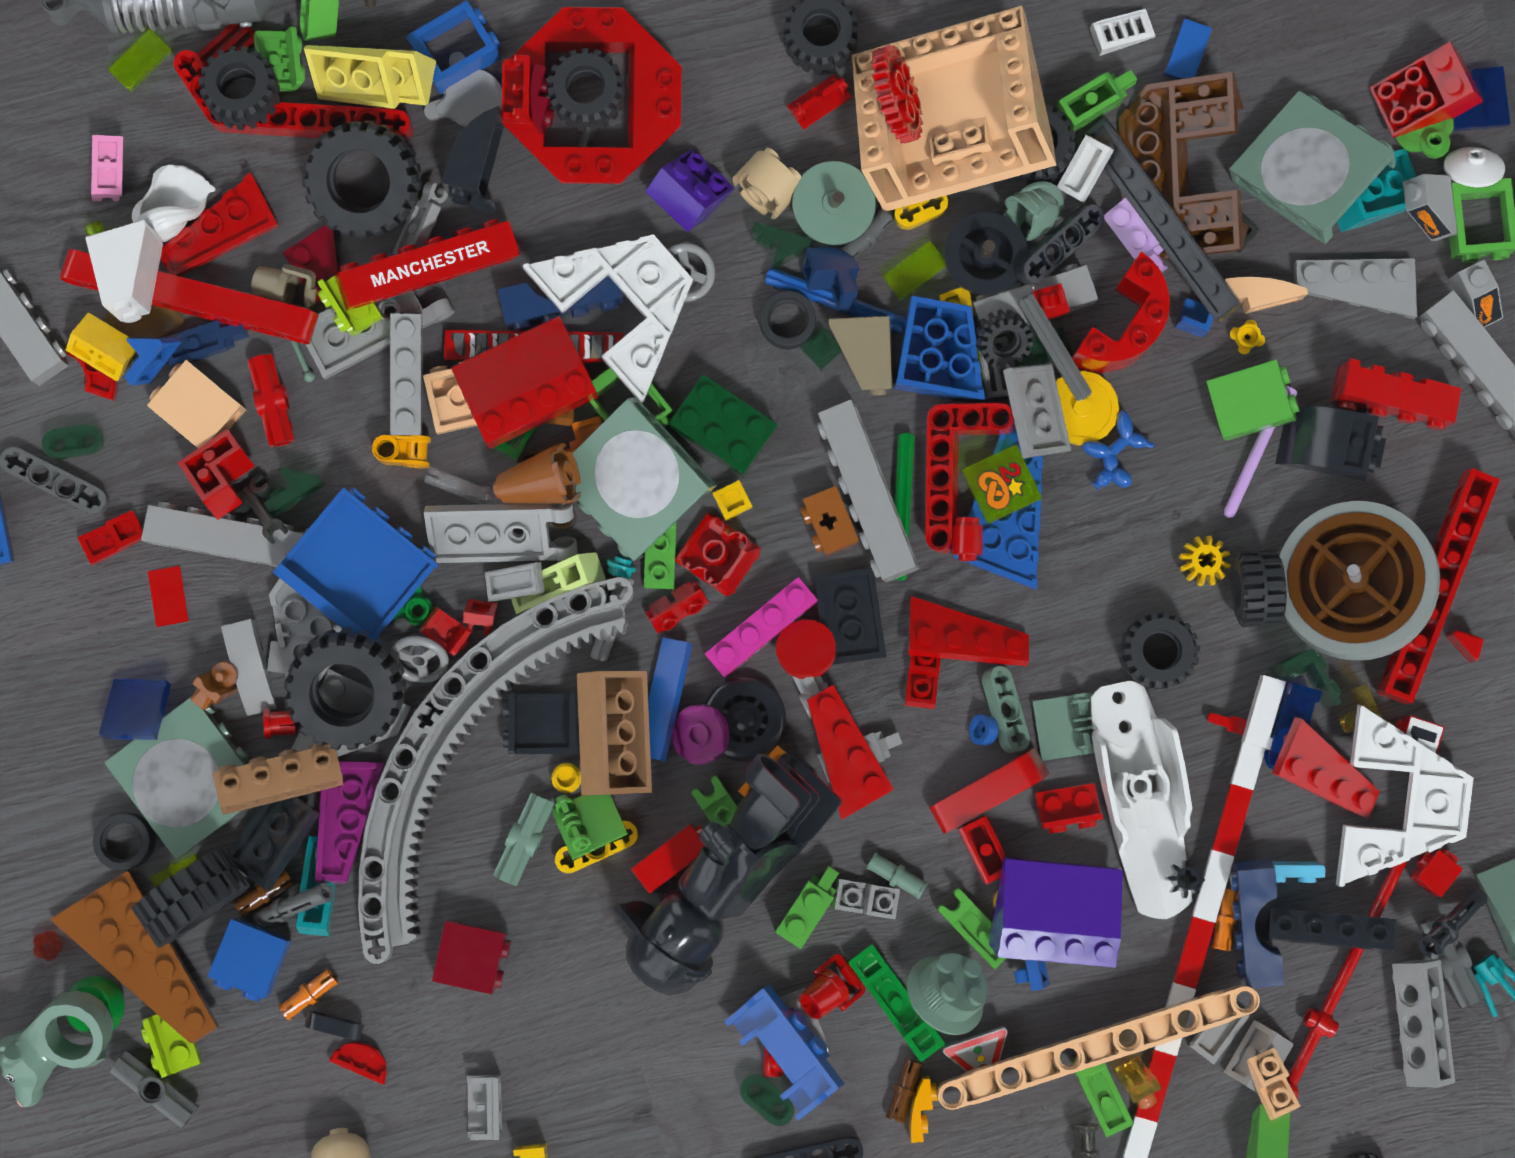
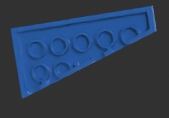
[952,407,1043,590]

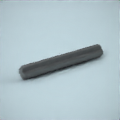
[1018,293,1092,401]

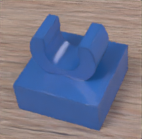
[1014,960,1050,991]

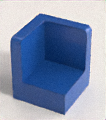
[1175,298,1214,338]

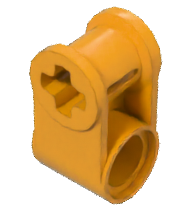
[372,435,431,468]

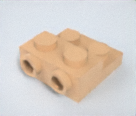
[423,360,477,435]

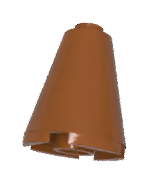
[493,443,581,504]

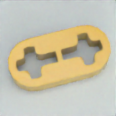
[894,195,948,230]

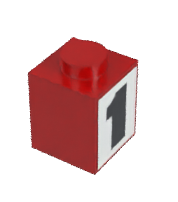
[1395,715,1445,754]

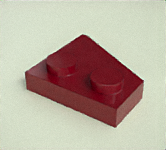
[282,226,338,304]

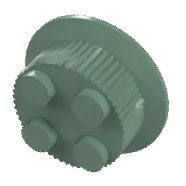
[907,952,988,1035]

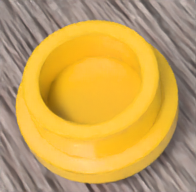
[551,763,581,793]

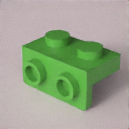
[253,26,305,92]

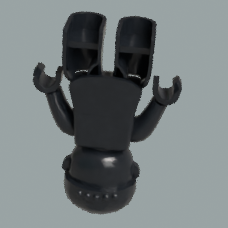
[613,753,842,996]

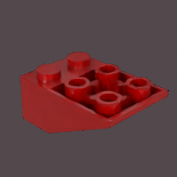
[1369,42,1484,138]

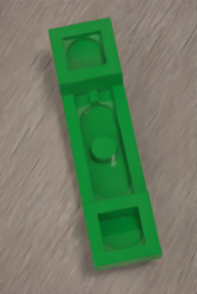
[848,944,945,1062]

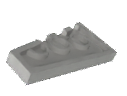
[1294,259,1417,319]

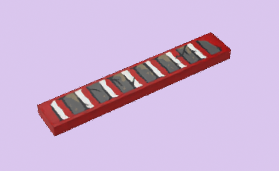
[444,330,624,363]

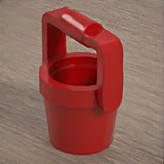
[799,954,865,1019]

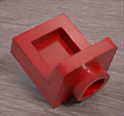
[419,606,471,656]

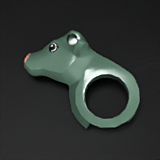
[0,991,113,1107]

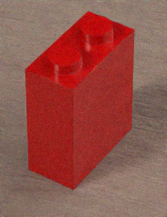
[631,824,704,894]

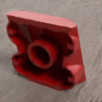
[675,513,761,597]

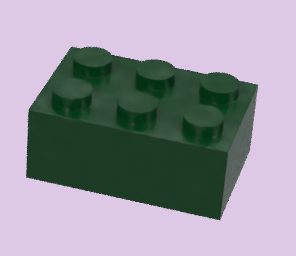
[669,374,778,478]

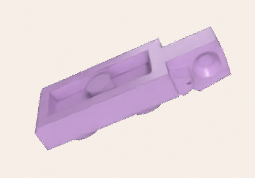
[1104,198,1168,272]

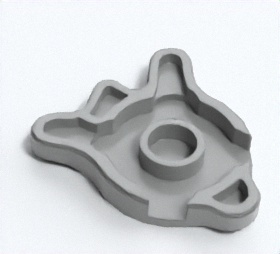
[424,52,502,127]

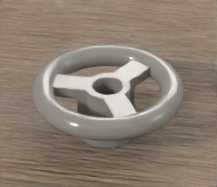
[667,243,715,302]
[391,636,449,683]

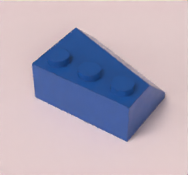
[893,295,985,401]

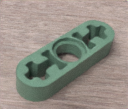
[982,666,1030,753]

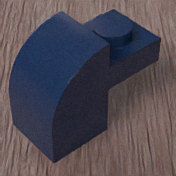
[801,247,860,312]

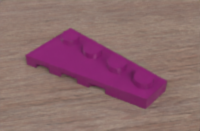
[315,761,384,884]

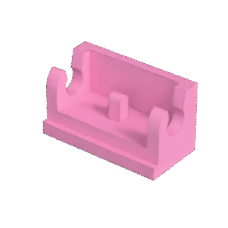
[91,135,123,201]

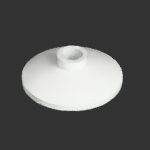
[1444,147,1505,187]

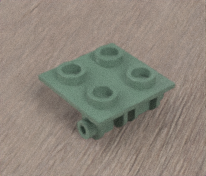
[1032,692,1094,761]

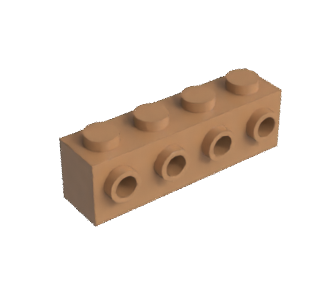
[212,742,343,815]

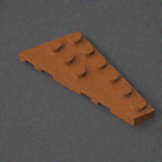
[50,871,220,1044]

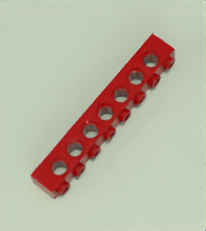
[1376,468,1500,704]

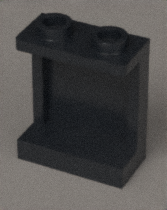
[503,693,580,754]

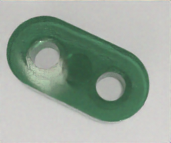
[42,424,105,460]
[740,1074,794,1126]

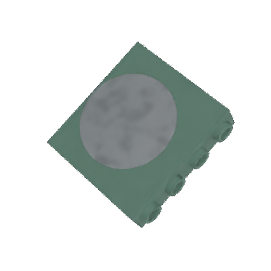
[1229,91,1396,245]
[573,397,717,561]
[104,697,251,860]

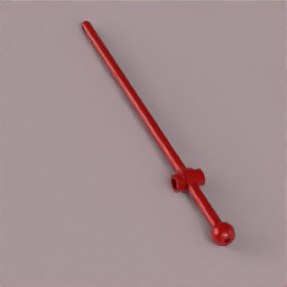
[1286,861,1408,1098]

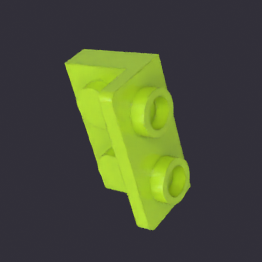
[317,275,383,337]
[141,1014,203,1078]

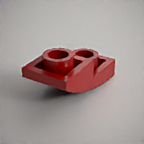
[904,655,941,709]

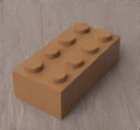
[577,671,652,796]

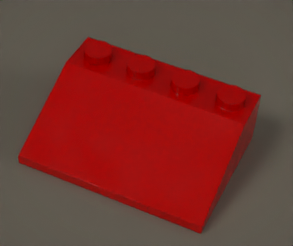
[451,316,599,449]

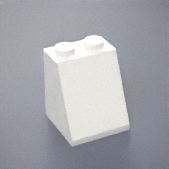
[85,220,163,323]

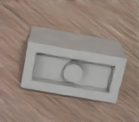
[1224,1020,1293,1093]

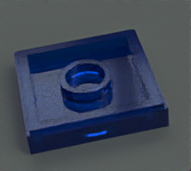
[99,679,171,740]

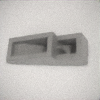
[221,619,277,716]

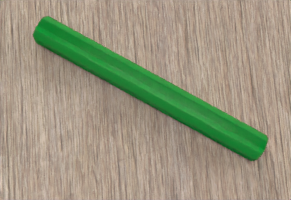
[894,433,915,581]

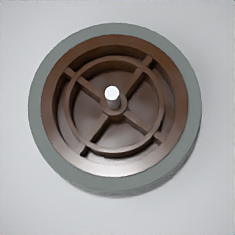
[1280,501,1440,660]

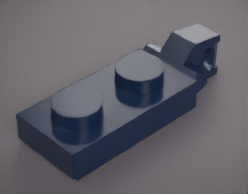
[166,320,249,368]

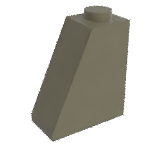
[829,316,893,395]

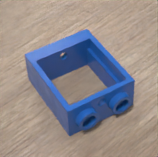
[406,1,501,94]

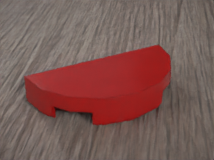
[328,1041,388,1085]

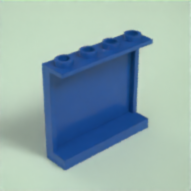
[273,487,438,640]

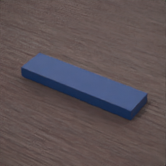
[648,637,693,762]

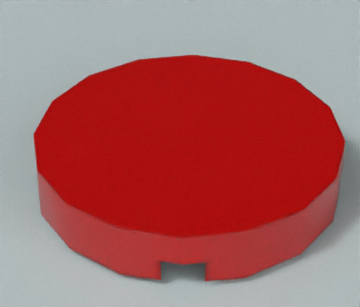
[776,620,836,679]

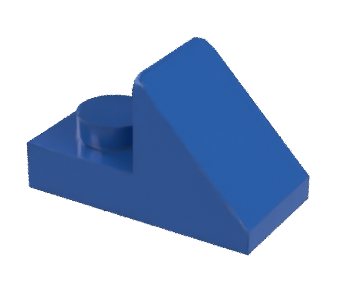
[124,336,182,386]

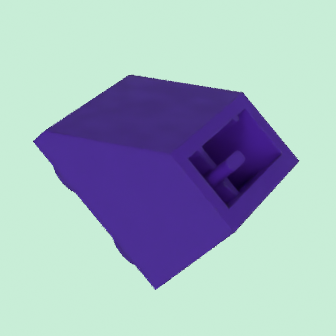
[645,149,734,232]

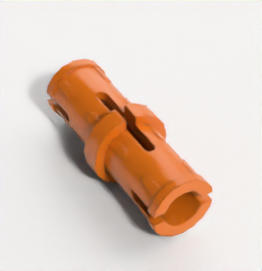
[1211,888,1238,951]
[278,968,339,1021]

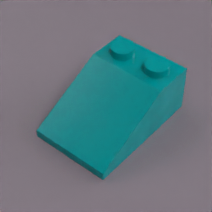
[1337,149,1417,232]

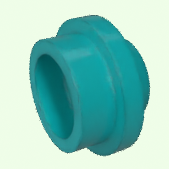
[606,555,637,579]

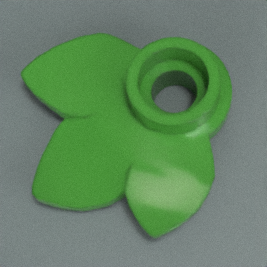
[1395,118,1454,159]

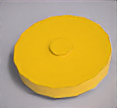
[1056,371,1119,446]

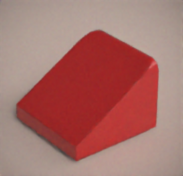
[1446,630,1484,662]

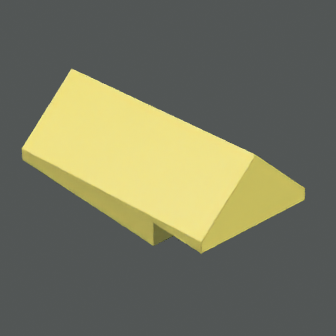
[304,45,436,109]

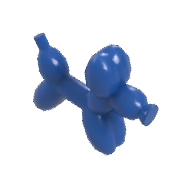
[1082,410,1154,490]

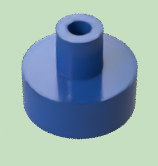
[969,714,998,746]

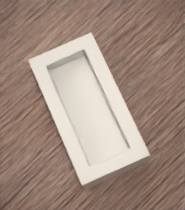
[1057,135,1114,203]

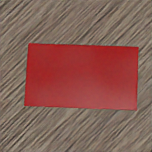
[147,566,189,627]

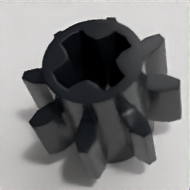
[1165,860,1205,899]

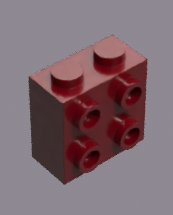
[432,920,511,995]

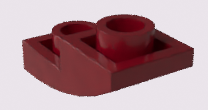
[530,64,555,135]

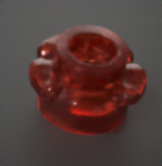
[32,931,63,961]

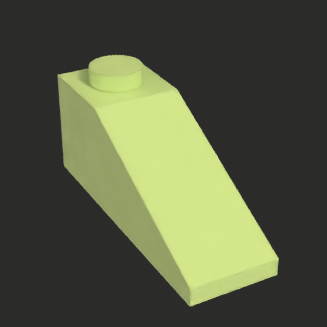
[511,552,606,614]

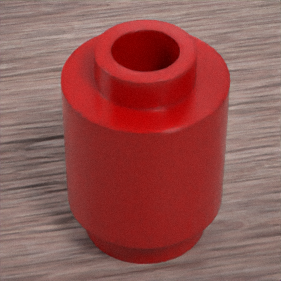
[952,517,983,562]

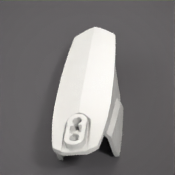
[1090,681,1193,919]

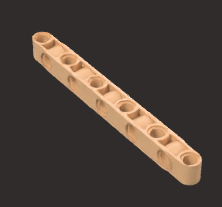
[937,985,1260,1110]

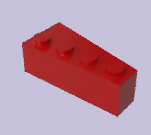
[1330,358,1462,430]

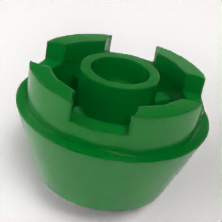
[65,976,125,1038]

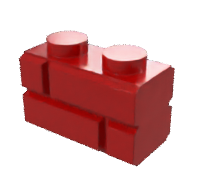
[957,815,1006,884]

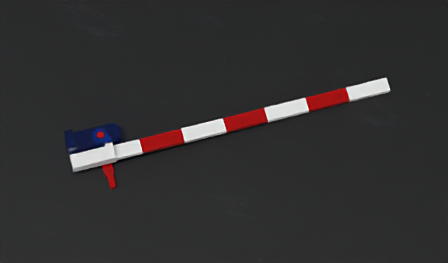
[1122,675,1322,1158]

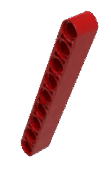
[59,249,319,344]

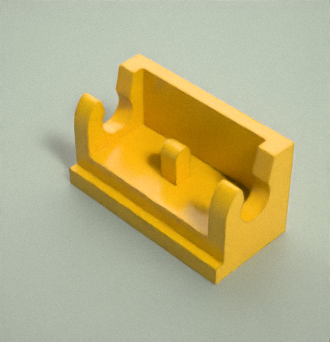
[66,312,136,382]

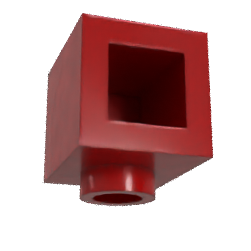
[1410,849,1463,897]

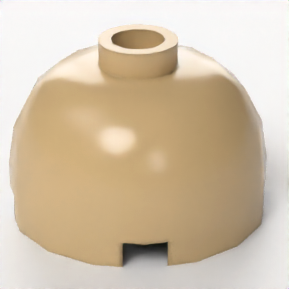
[311,1128,372,1158]

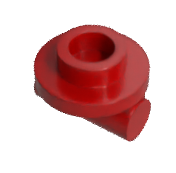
[763,1046,785,1078]

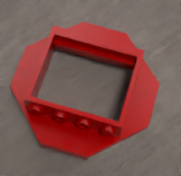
[501,7,682,184]

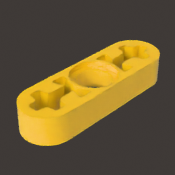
[555,821,638,873]

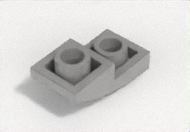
[831,878,900,920]

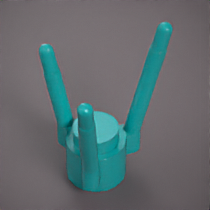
[1473,953,1515,1017]

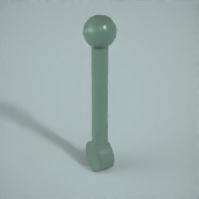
[291,341,315,382]

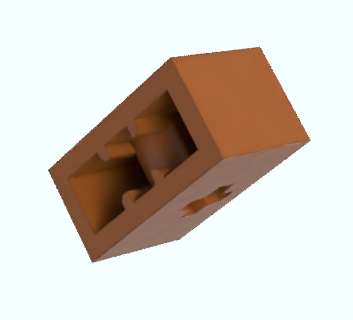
[799,486,859,557]

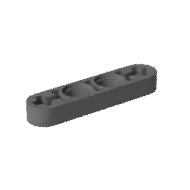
[0,447,110,515]

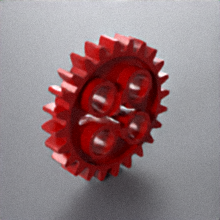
[871,45,923,144]

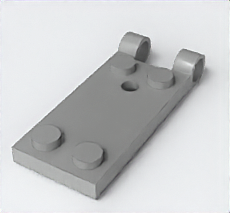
[306,291,454,380]
[424,503,578,563]

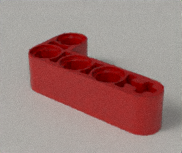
[929,747,1050,834]

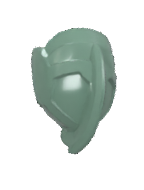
[1004,181,1066,241]

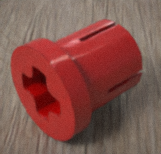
[263,709,296,739]

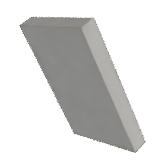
[1003,363,1071,459]

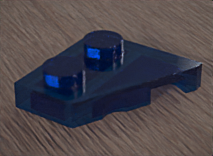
[1452,66,1511,132]

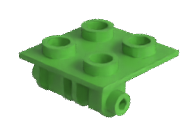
[552,794,628,860]

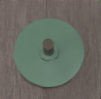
[792,161,876,245]

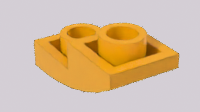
[909,1075,938,1143]

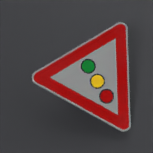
[942,1026,1007,1072]

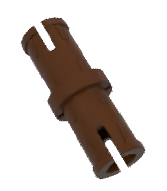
[232,869,295,917]
[886,1058,924,1123]

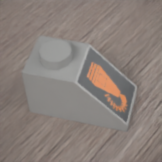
[1403,174,1457,241]
[1448,260,1503,328]

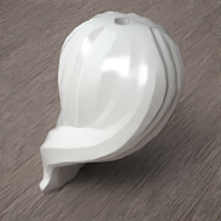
[132,165,215,242]

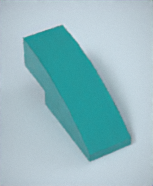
[296,836,336,936]

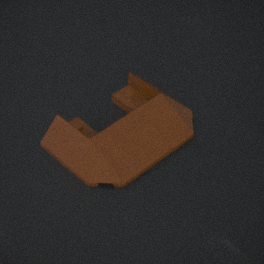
[1119,72,1249,260]

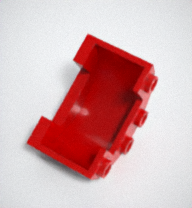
[1072,251,1170,374]

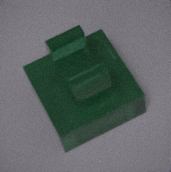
[801,328,842,371]

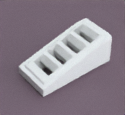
[1090,9,1155,56]

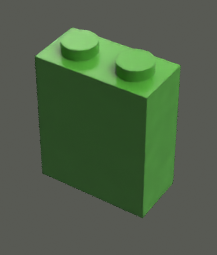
[1206,359,1299,441]

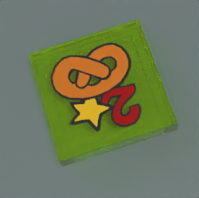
[962,444,1042,525]

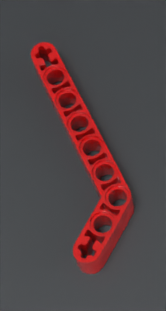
[173,50,414,142]

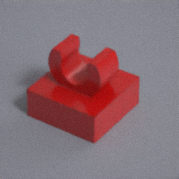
[1032,283,1070,319]
[463,599,498,635]

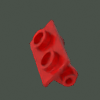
[787,73,852,130]
[644,580,709,634]

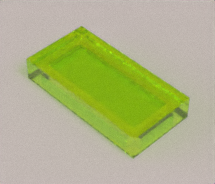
[108,29,172,93]
[882,241,946,301]

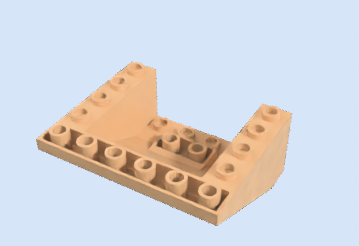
[852,6,1056,211]

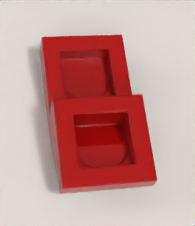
[77,510,143,566]

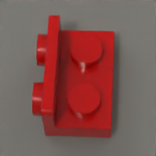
[1034,783,1103,834]

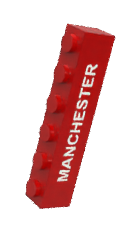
[335,219,521,311]

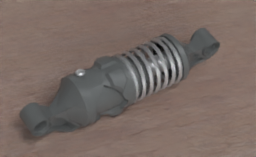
[40,0,278,35]

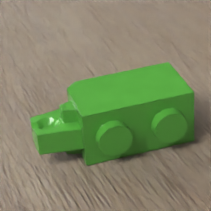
[1054,70,1137,132]
[775,866,839,949]

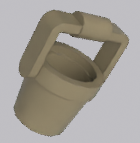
[251,264,317,311]

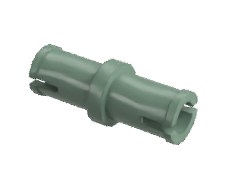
[866,852,928,899]

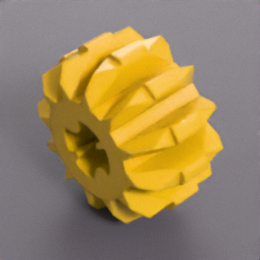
[1179,536,1231,587]

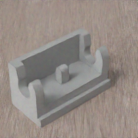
[467,1074,502,1140]

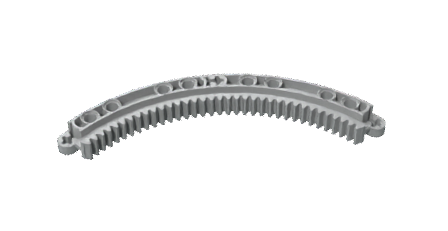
[358,577,634,964]

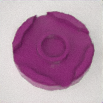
[672,704,729,765]

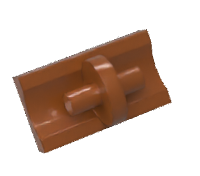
[190,661,238,710]

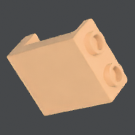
[147,360,246,448]

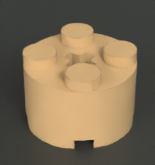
[733,147,802,219]

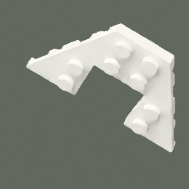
[523,234,693,403]
[1336,705,1474,887]

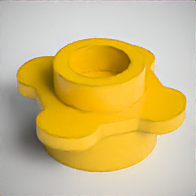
[1230,320,1265,355]

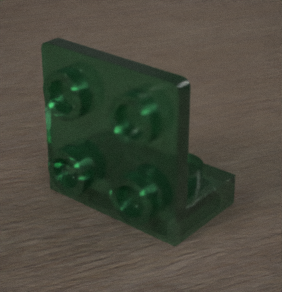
[1268,648,1341,707]

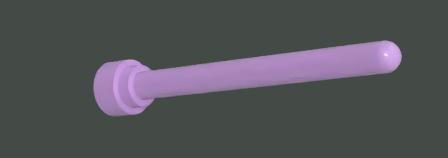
[1224,386,1298,518]

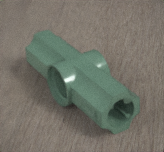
[493,792,555,886]

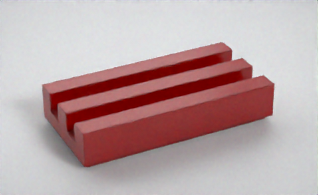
[197,23,255,67]

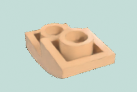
[1247,1047,1300,1121]

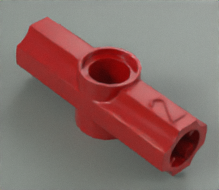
[247,354,295,447]

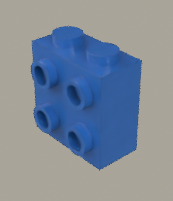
[207,918,293,1002]

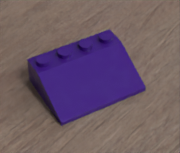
[989,857,1123,968]

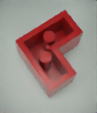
[177,429,255,520]

